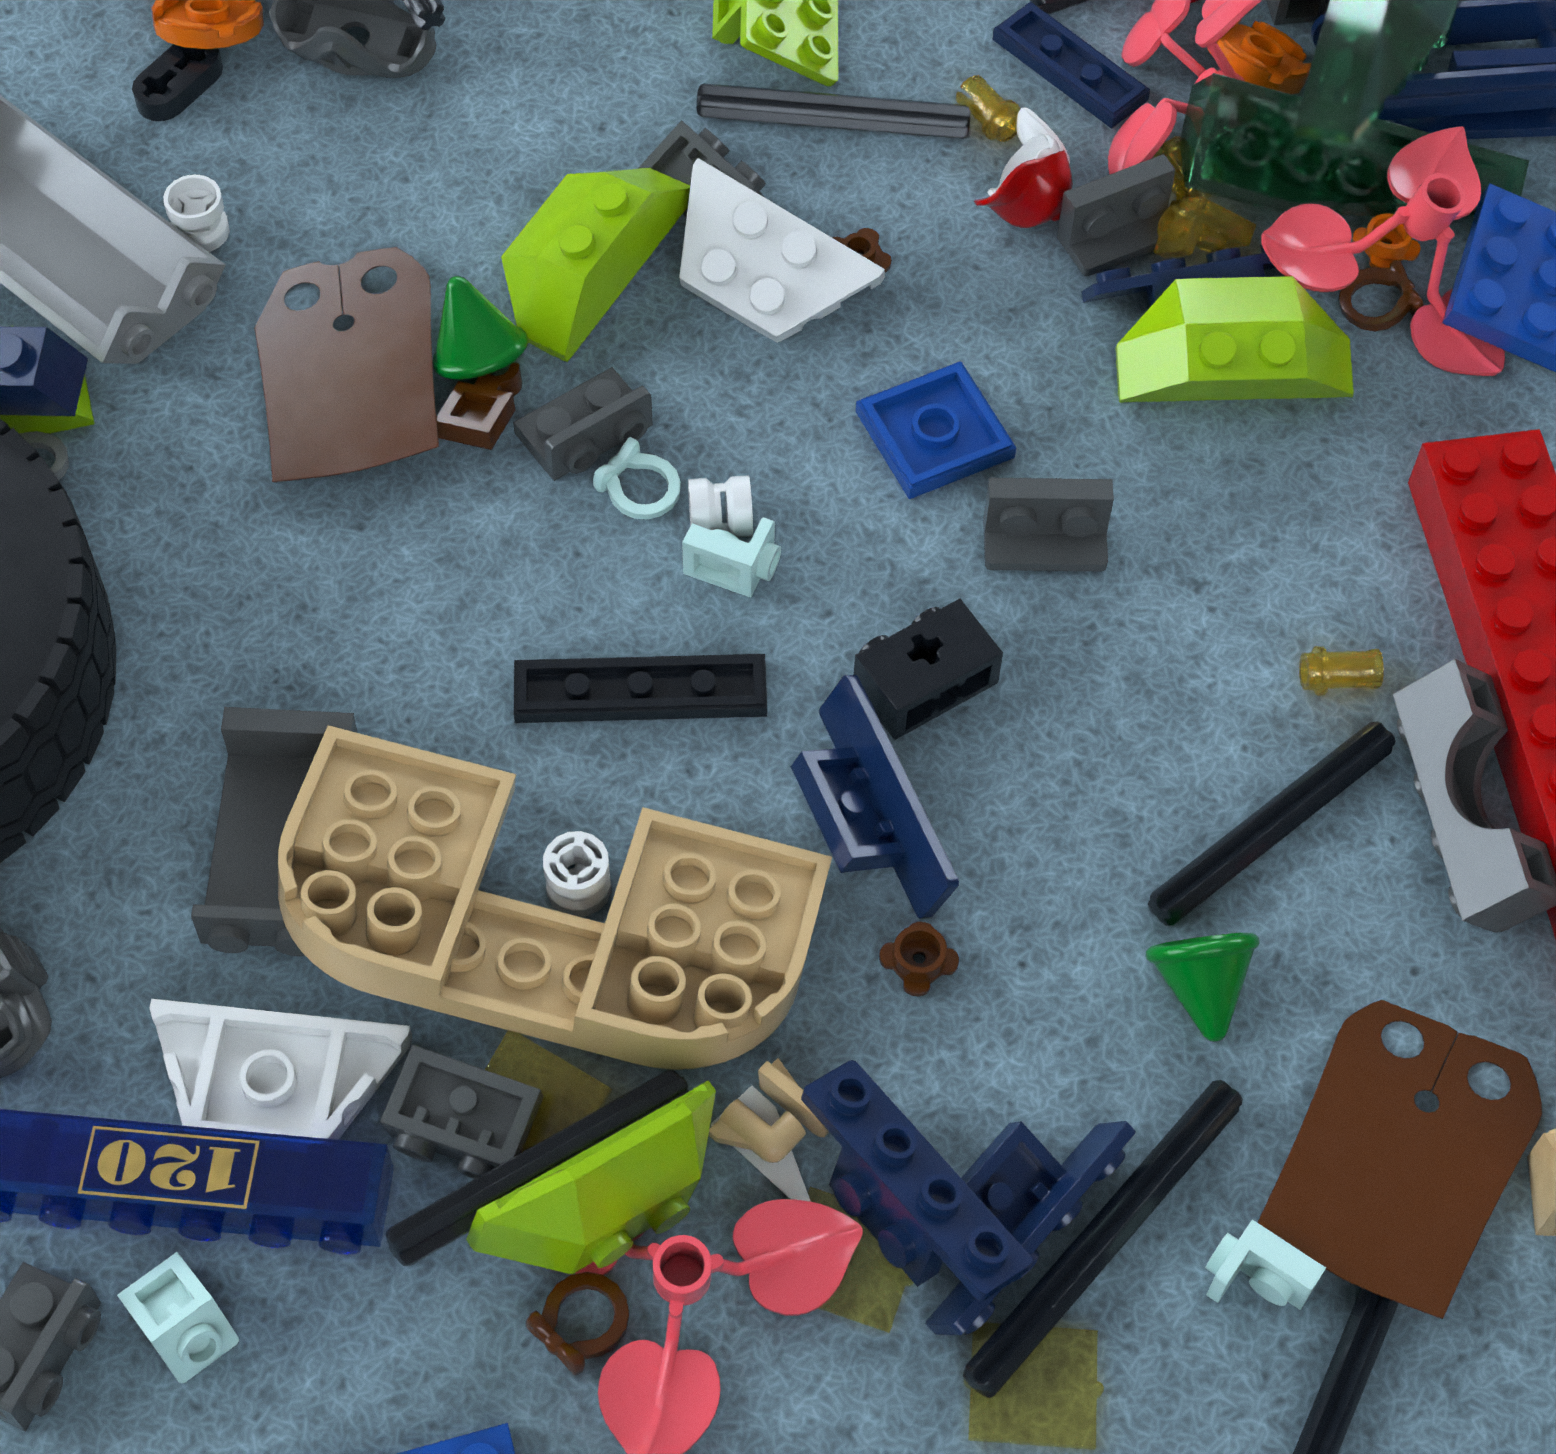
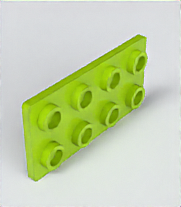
[712,0,839,86]

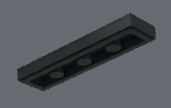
[514,654,767,723]

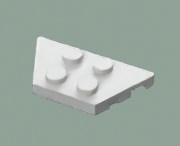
[679,158,885,343]
[149,999,412,1157]

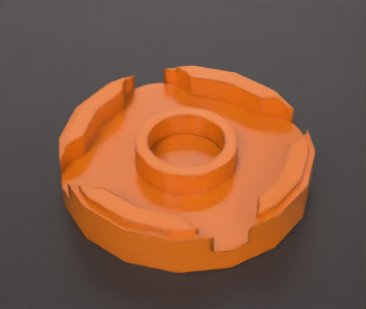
[152,0,264,49]
[1207,20,1313,95]

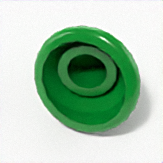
[432,276,529,380]
[1145,933,1260,1042]

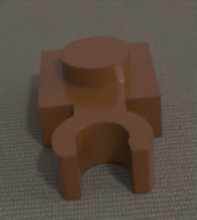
[436,362,522,450]

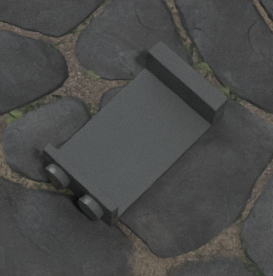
[191,707,358,956]

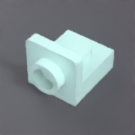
[682,517,781,598]
[1205,1220,1326,1310]
[117,1252,239,1383]

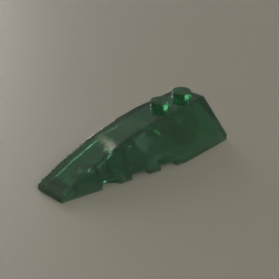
[1295,0,1460,143]
[1180,73,1529,217]

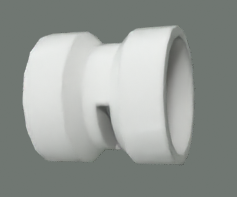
[163,174,230,252]
[688,475,753,537]
[543,831,611,917]

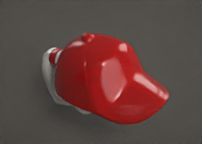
[974,107,1073,228]

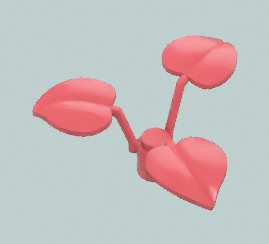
[1108,0,1262,174]
[1261,126,1505,376]
[575,1199,863,1454]

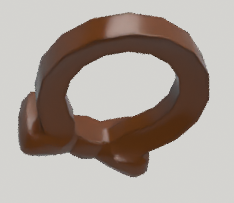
[1339,260,1424,332]
[526,1272,629,1376]

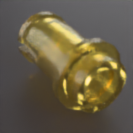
[956,75,1020,142]
[1299,646,1384,696]

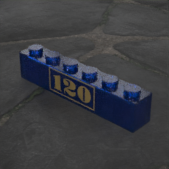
[0,1109,394,1254]

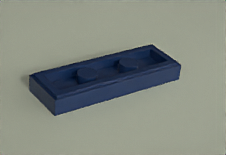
[992,1,1150,129]

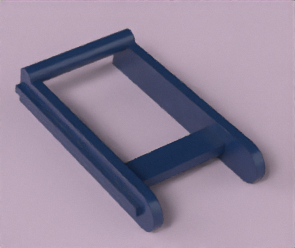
[1311,0,1556,123]

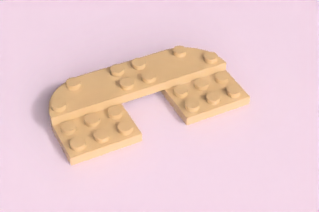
[278,725,832,1070]

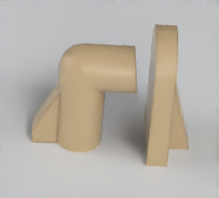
[708,1058,829,1163]

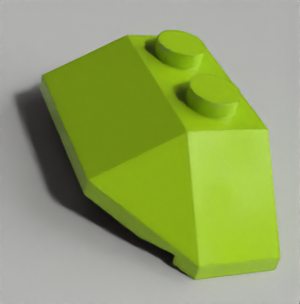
[501,168,690,362]
[1115,276,1354,402]
[466,1080,716,1274]

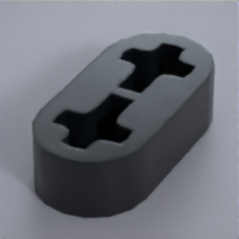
[132,44,223,121]

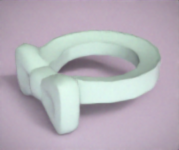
[593,437,681,519]

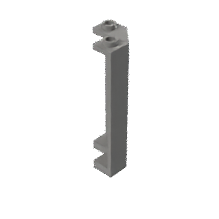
[0,95,226,364]

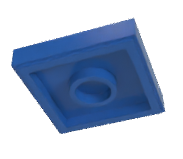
[856,361,1016,499]

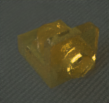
[1154,197,1257,258]

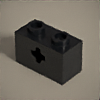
[854,598,1003,740]

